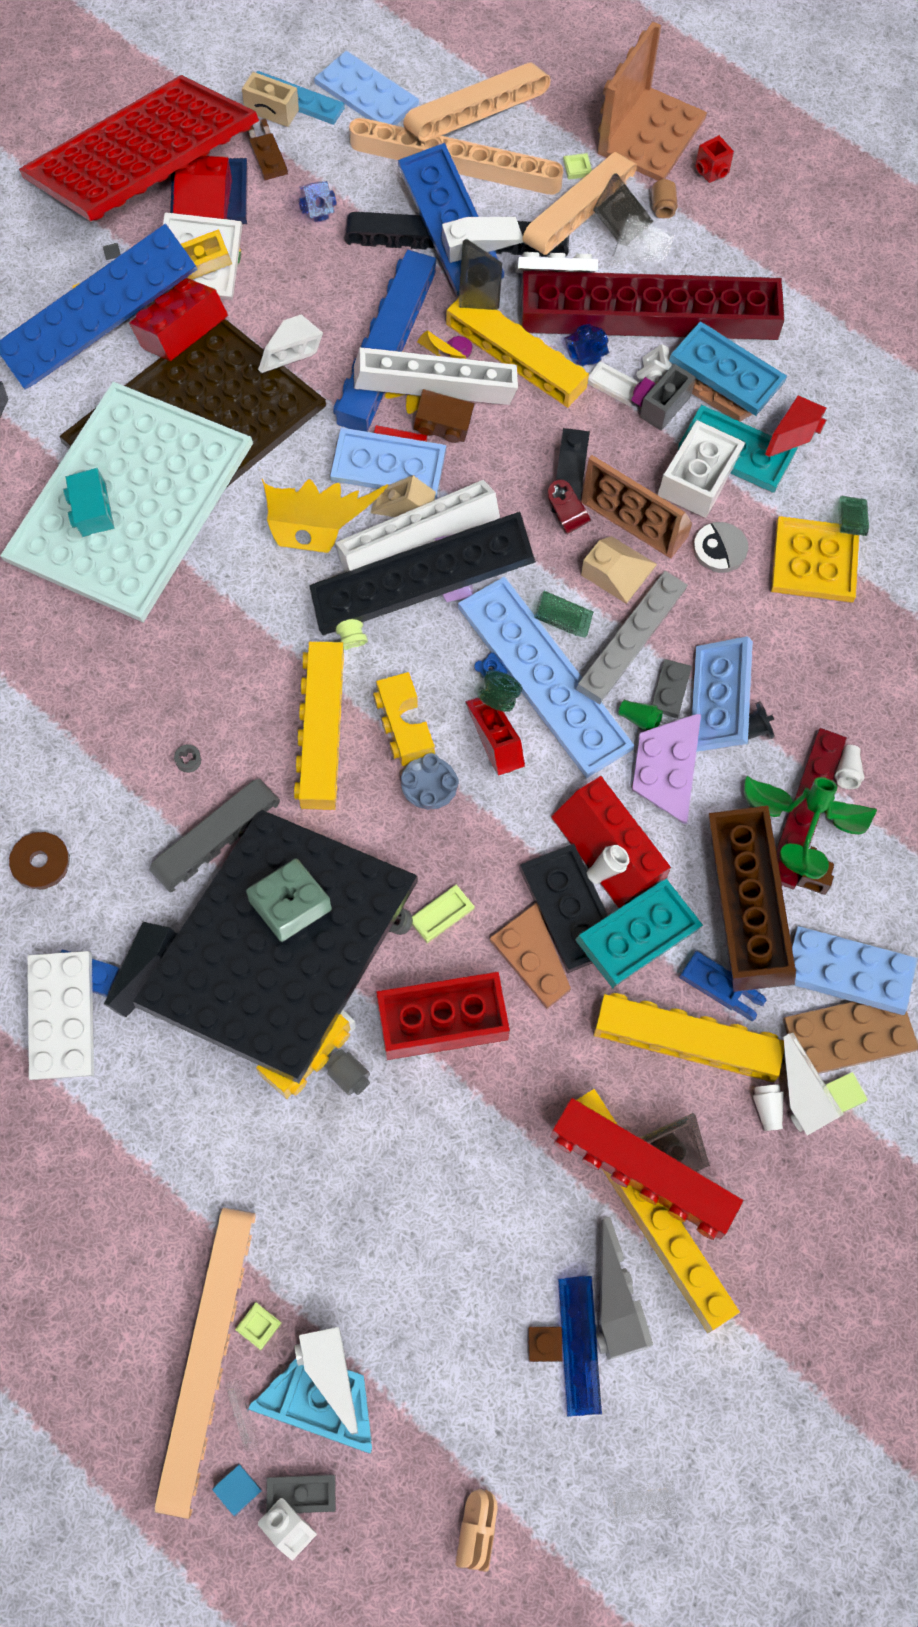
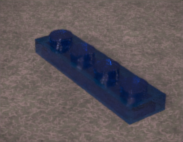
[558,1276,602,1417]

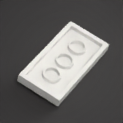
[27,951,94,1080]

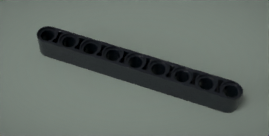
[344,212,570,257]

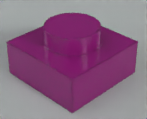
[631,377,656,407]

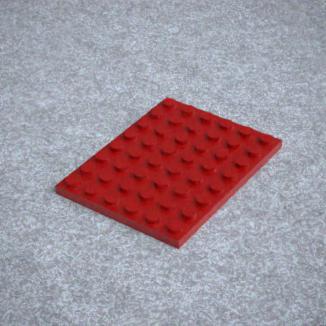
[19,75,259,221]

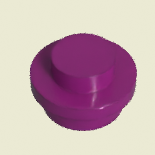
[447,336,472,358]

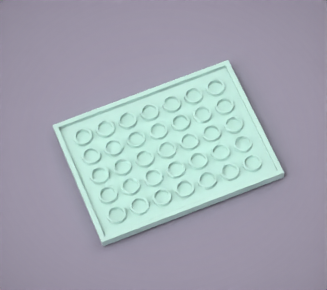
[0,382,253,622]

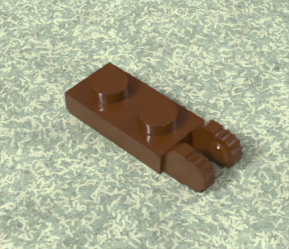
[246,118,288,181]

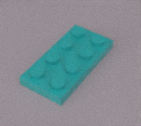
[677,404,798,493]
[575,878,703,989]

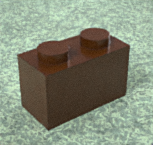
[413,389,475,443]

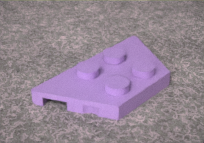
[633,714,701,824]

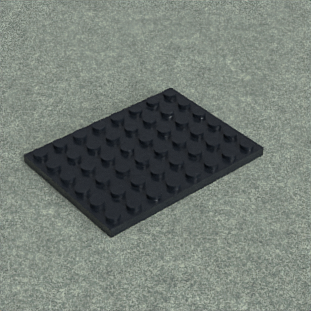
[133,809,418,1084]

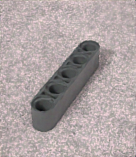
[149,779,280,892]

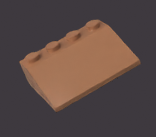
[581,455,692,558]

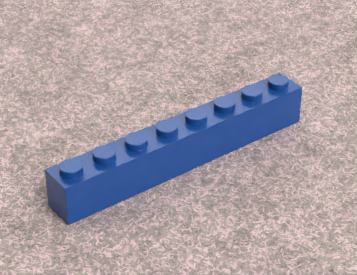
[333,249,436,432]

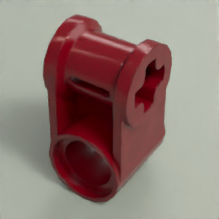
[548,480,591,535]

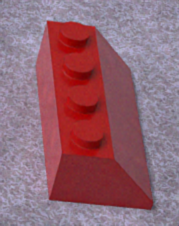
[551,776,671,909]

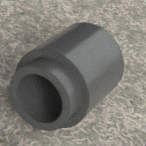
[324,1049,370,1095]

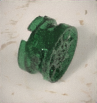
[477,670,523,712]

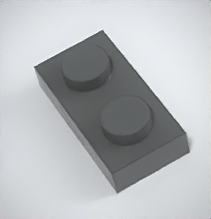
[652,659,692,718]
[266,1475,336,1513]

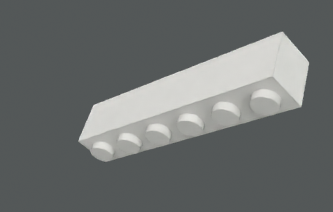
[354,347,518,405]
[336,480,500,572]

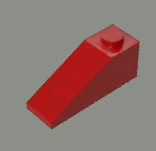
[765,395,827,457]
[465,693,525,776]

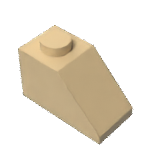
[371,475,436,517]

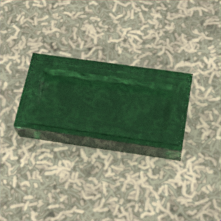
[838,496,869,536]
[534,590,594,638]

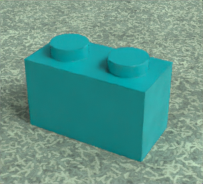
[63,468,115,537]

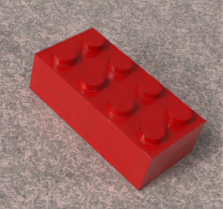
[376,971,510,1060]

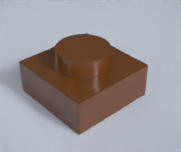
[528,1327,563,1362]

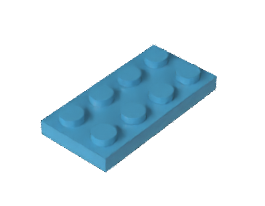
[669,321,787,416]

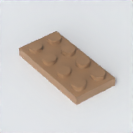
[783,1002,918,1074]

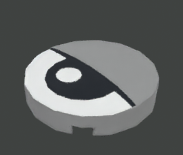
[693,522,749,573]

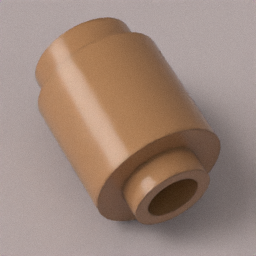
[651,179,678,218]

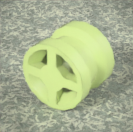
[336,619,368,650]

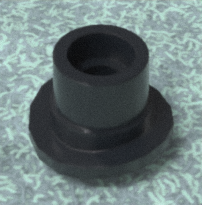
[748,701,775,740]

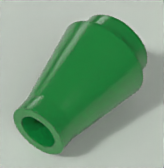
[618,699,663,731]

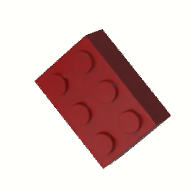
[129,278,229,361]

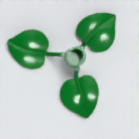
[744,776,877,879]

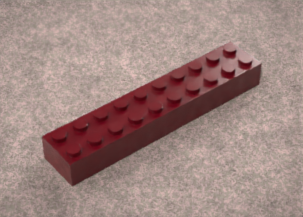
[522,270,785,340]

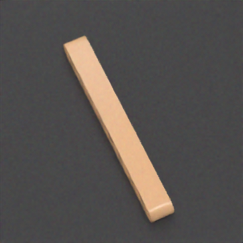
[349,118,563,195]
[155,1208,256,1519]

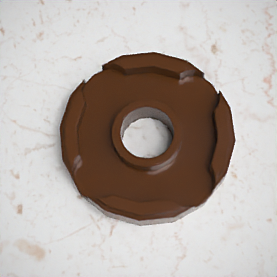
[9,832,70,890]

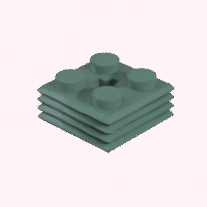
[246,859,332,941]

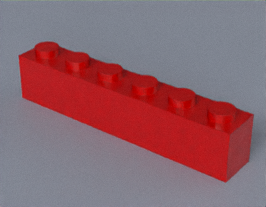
[550,1098,744,1240]

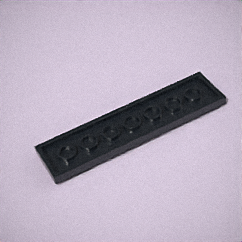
[309,511,536,636]

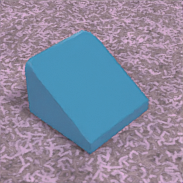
[212,1464,262,1516]

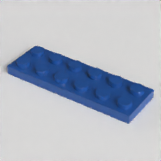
[398,143,504,296]

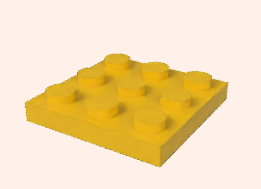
[771,516,860,603]

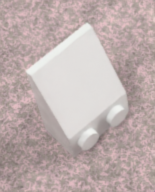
[658,420,745,518]

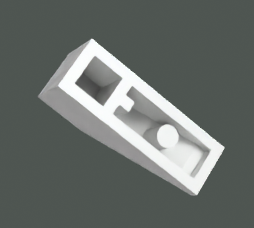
[442,217,523,263]
[258,315,323,373]
[783,1033,844,1136]
[294,1327,358,1435]

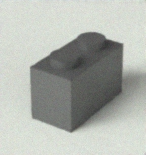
[640,364,696,431]

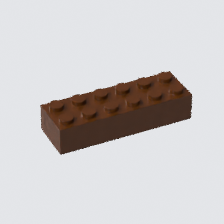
[709,806,796,992]

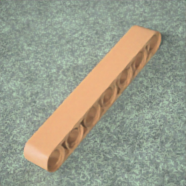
[403,63,551,142]
[522,152,637,255]

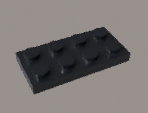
[519,844,608,974]

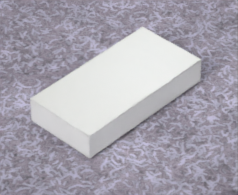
[588,361,639,407]

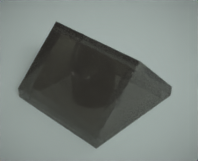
[593,173,654,246]
[459,238,502,310]
[639,1113,710,1172]

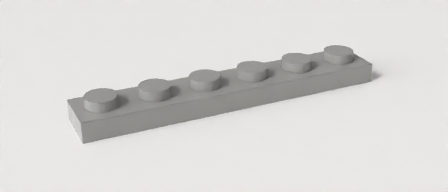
[576,571,688,705]

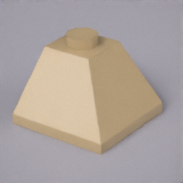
[581,536,657,604]

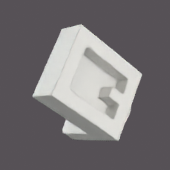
[258,1498,317,1561]

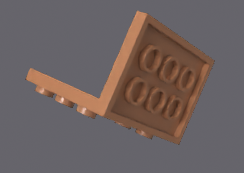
[598,22,707,181]

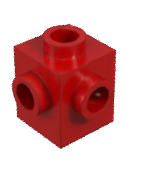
[695,135,734,183]

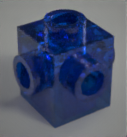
[298,180,337,222]
[564,324,609,366]

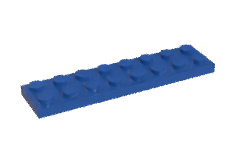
[0,223,198,390]

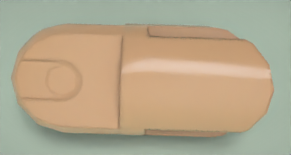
[455,1489,498,1572]

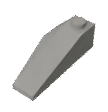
[595,1217,653,1360]

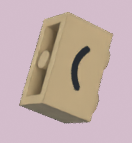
[242,72,299,127]

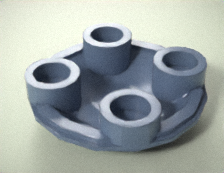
[400,753,459,810]

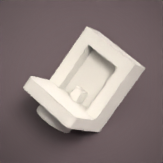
[637,344,672,384]

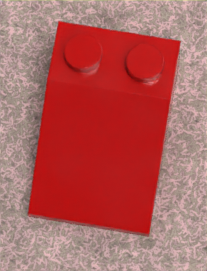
[173,156,232,219]

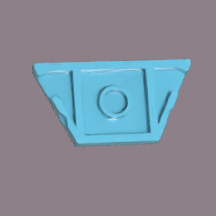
[248,1359,372,1454]

